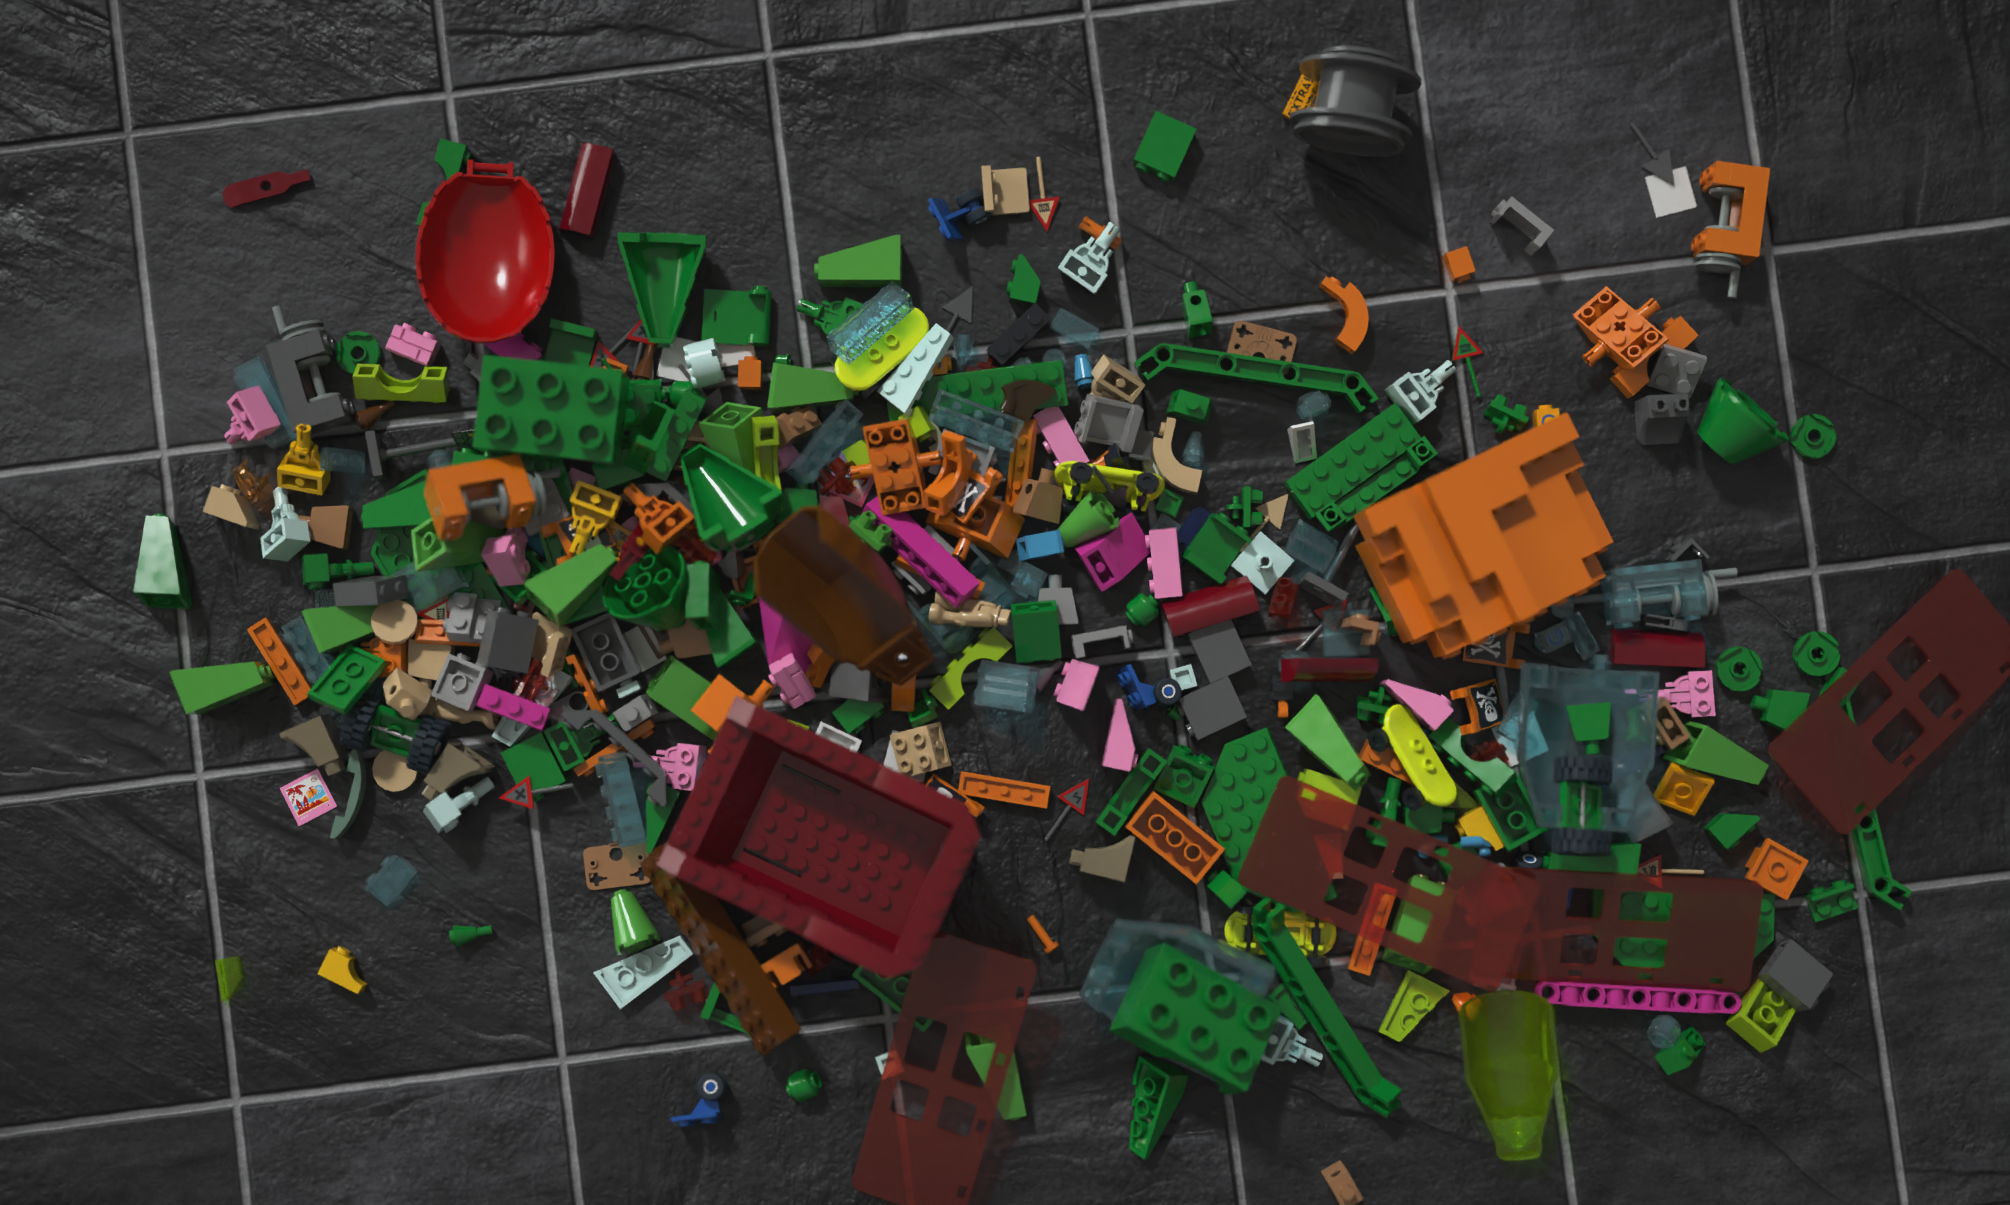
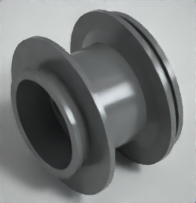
[1290,46,1422,157]

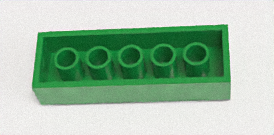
[1284,403,1421,520]

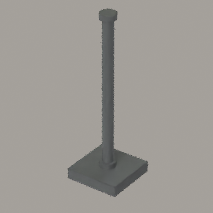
[365,430,456,482]
[1297,470,1381,608]

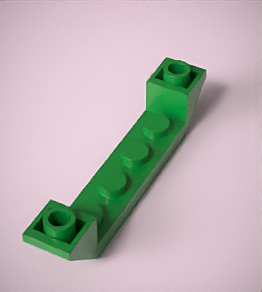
[1315,436,1438,532]

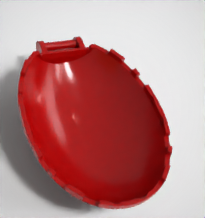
[415,159,554,344]

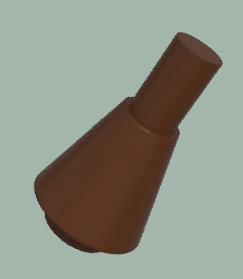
[632,344,656,380]
[354,400,395,431]

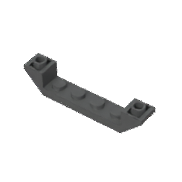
[636,480,745,580]
[561,710,668,807]

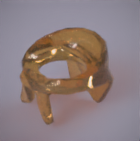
[233,458,270,499]

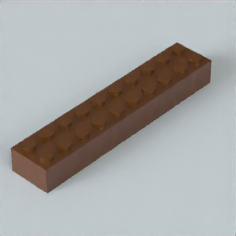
[640,842,801,1056]

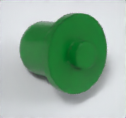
[775,353,792,365]
[1165,704,1181,721]

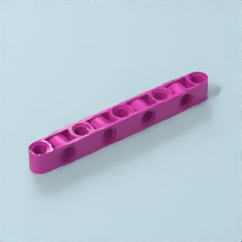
[1534,981,1741,1014]

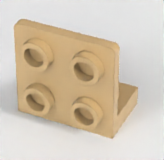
[981,165,1029,215]
[531,612,573,678]
[890,722,952,777]

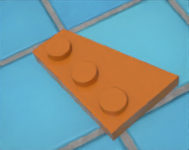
[566,654,609,717]

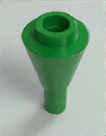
[449,925,492,948]

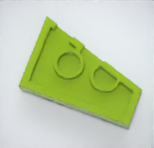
[1378,970,1450,1042]

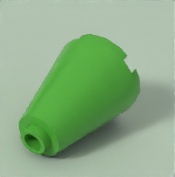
[1057,489,1120,548]
[611,889,661,955]

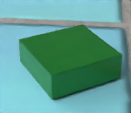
[1155,489,1184,518]

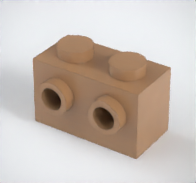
[776,406,822,450]
[1640,696,1691,749]

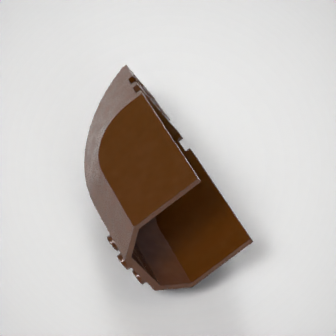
[754,506,935,686]

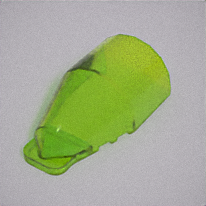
[1459,990,1559,1161]

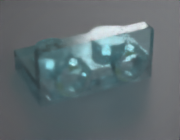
[364,854,419,906]

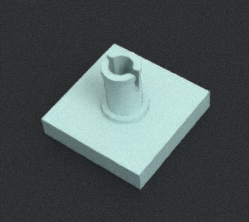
[1231,531,1295,595]

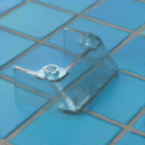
[907,543,1016,654]

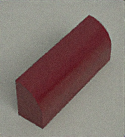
[559,143,616,239]
[1161,575,1260,637]
[1609,628,1705,668]
[1281,658,1379,682]

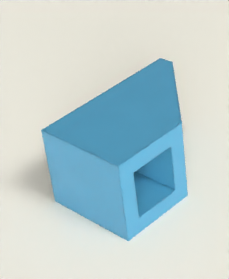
[1016,530,1064,561]

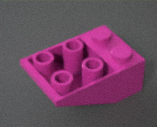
[1074,512,1151,592]

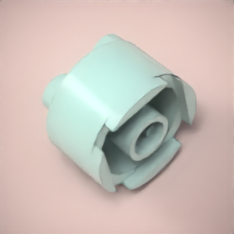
[683,338,725,389]

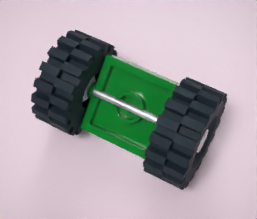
[340,692,451,775]
[1552,756,1613,857]

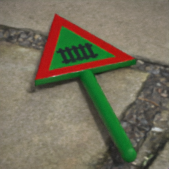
[1452,325,1483,398]

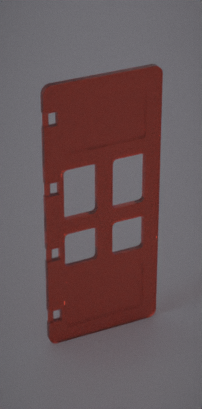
[1768,569,2010,834]
[1238,776,1540,991]
[1471,866,1763,992]
[852,930,1037,1205]

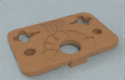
[1227,321,1297,375]
[583,841,651,890]

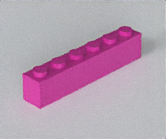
[862,496,980,608]

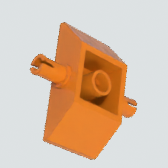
[1573,286,1669,370]
[850,418,942,515]
[925,482,1025,561]
[691,674,775,753]

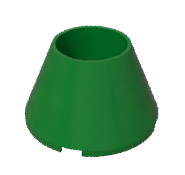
[1697,377,1789,465]

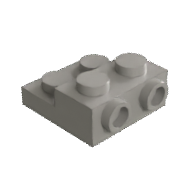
[443,592,502,643]
[431,653,494,712]

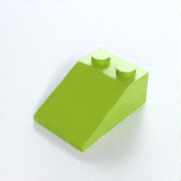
[1726,978,1796,1053]

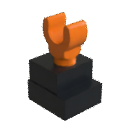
[1095,443,1131,470]
[1271,681,1294,718]

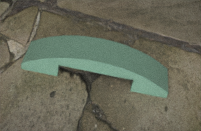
[330,749,366,839]

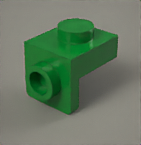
[727,572,756,607]
[906,689,938,728]

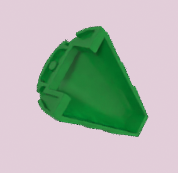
[617,232,707,348]
[680,444,784,553]

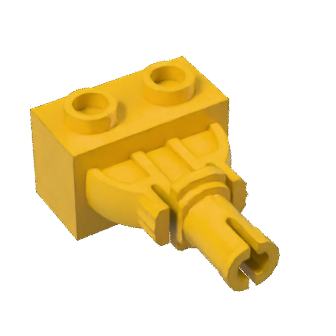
[277,424,331,495]
[568,480,623,555]

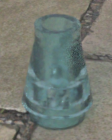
[1182,431,1204,466]

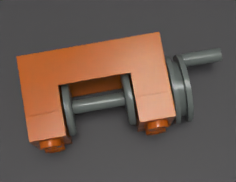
[1691,161,1770,299]
[424,454,561,541]

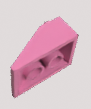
[1053,659,1099,711]
[1379,680,1454,730]
[1102,699,1138,771]

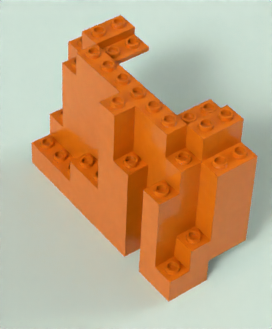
[1353,412,1613,660]

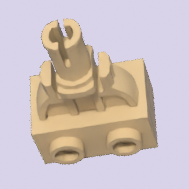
[1079,354,1145,420]

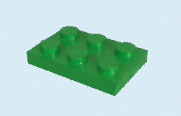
[307,644,387,715]

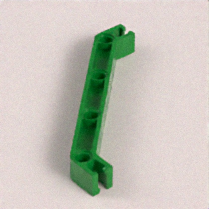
[1133,343,1379,414]
[1819,667,1912,910]
[1252,896,1402,1118]

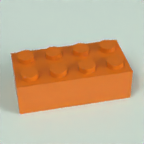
[1124,791,1225,885]

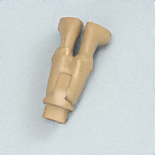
[929,590,1012,628]
[419,687,499,730]

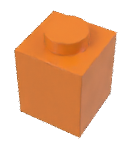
[1442,246,1476,283]
[738,356,763,390]

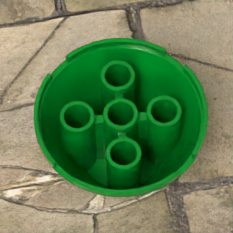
[602,545,686,631]

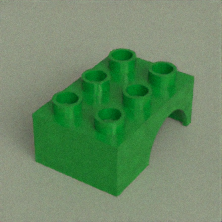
[473,355,630,468]
[1109,943,1282,1095]

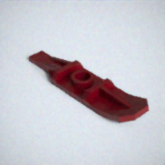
[222,169,311,208]
[609,521,649,581]

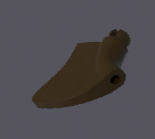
[998,379,1056,422]

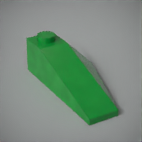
[1129,1056,1189,1160]

